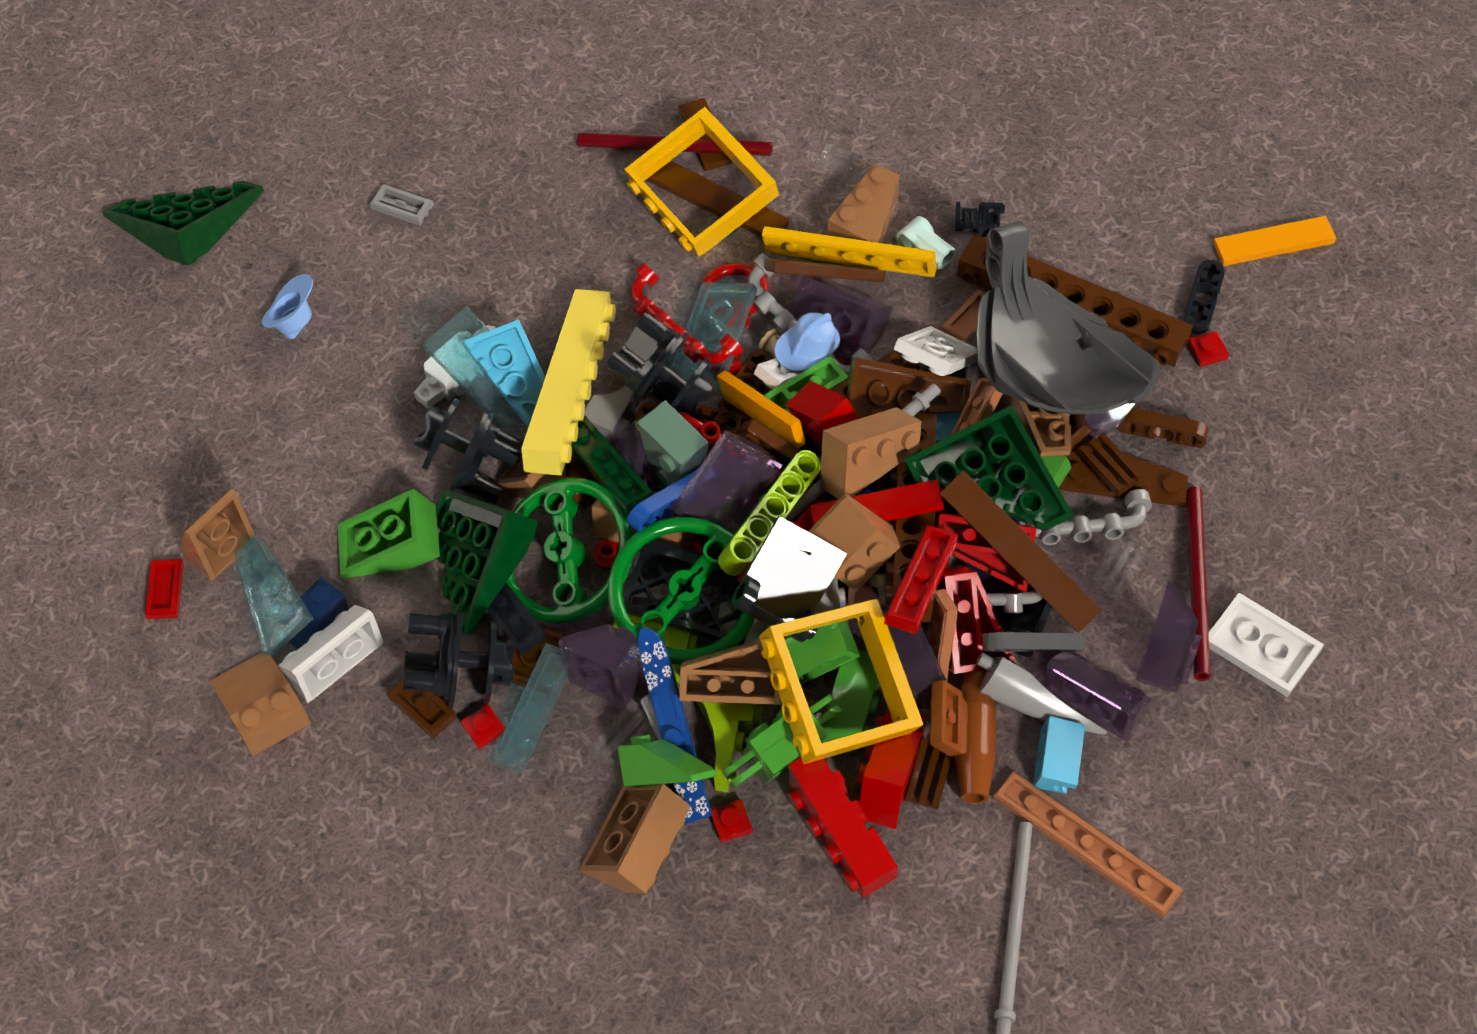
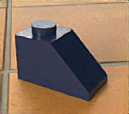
[282,577,349,649]

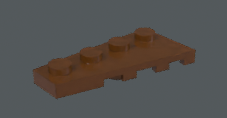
[847,357,972,419]
[1059,439,1188,507]

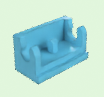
[1033,716,1085,793]

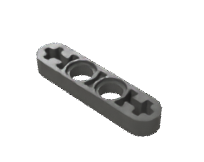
[982,632,1084,652]

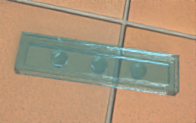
[491,643,577,774]

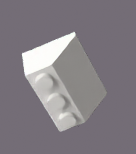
[278,605,384,703]

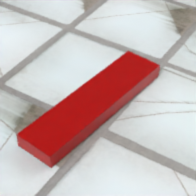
[810,479,944,525]
[884,525,959,634]

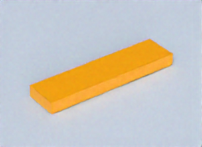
[1213,216,1336,266]
[717,371,806,449]

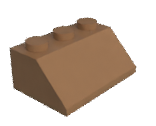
[578,784,691,894]

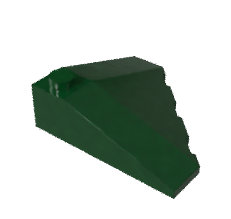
[102,181,264,265]
[903,405,1074,531]
[436,488,538,634]

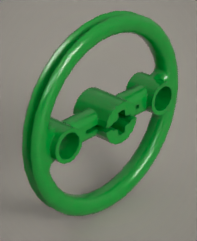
[507,478,634,624]
[608,517,755,665]

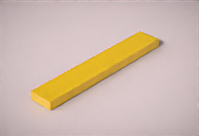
[762,226,937,277]

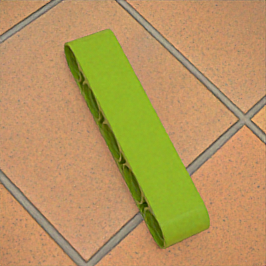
[718,450,821,576]

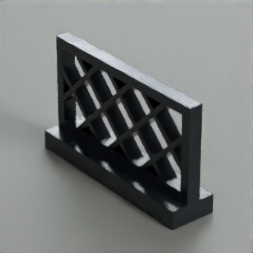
[623,540,749,646]

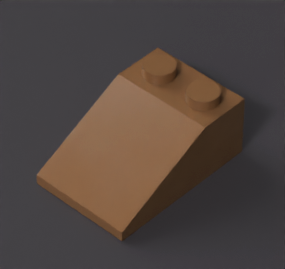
[179,489,257,581]
[209,649,311,756]

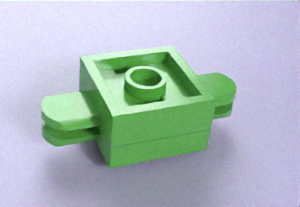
[722,694,842,788]

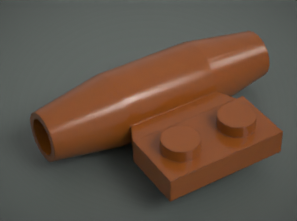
[929,670,996,803]

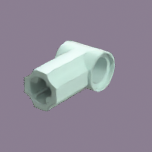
[895,216,956,270]

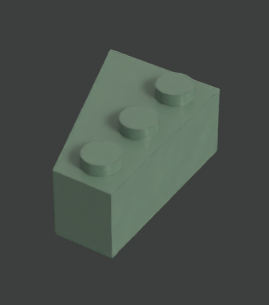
[637,400,709,491]

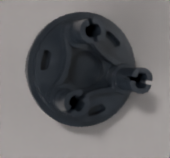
[604,311,715,418]
[412,398,524,504]
[403,609,515,708]

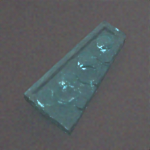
[235,536,314,656]

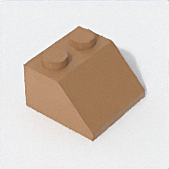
[808,493,901,592]

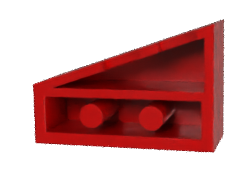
[936,566,1017,674]
[857,708,927,829]

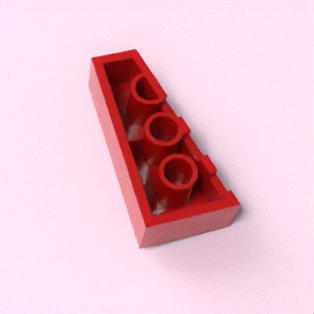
[787,758,898,898]

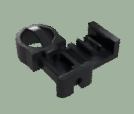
[955,202,1005,238]

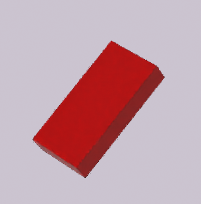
[145,559,184,619]

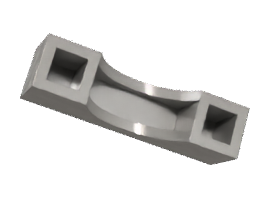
[584,327,658,445]

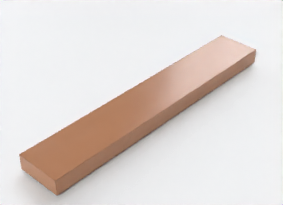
[993,771,1183,918]

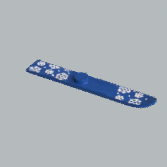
[638,628,713,824]

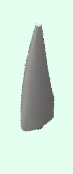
[976,652,1108,735]

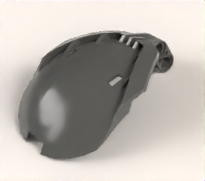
[977,221,1159,415]

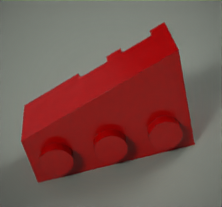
[785,381,859,454]
[935,512,1037,592]

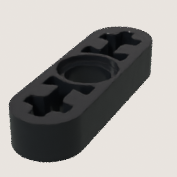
[1183,260,1225,334]

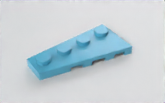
[462,319,545,427]

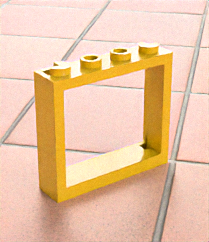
[625,107,779,257]
[759,599,923,764]

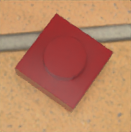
[1188,331,1229,367]
[460,704,507,749]
[711,799,753,843]

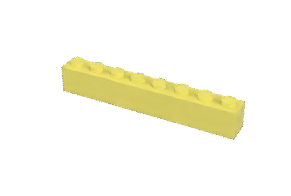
[521,289,616,475]

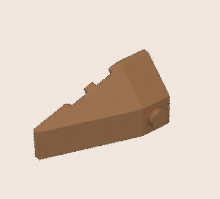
[999,394,1071,456]

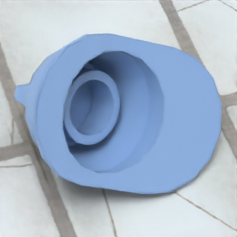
[262,274,313,339]
[774,313,840,372]

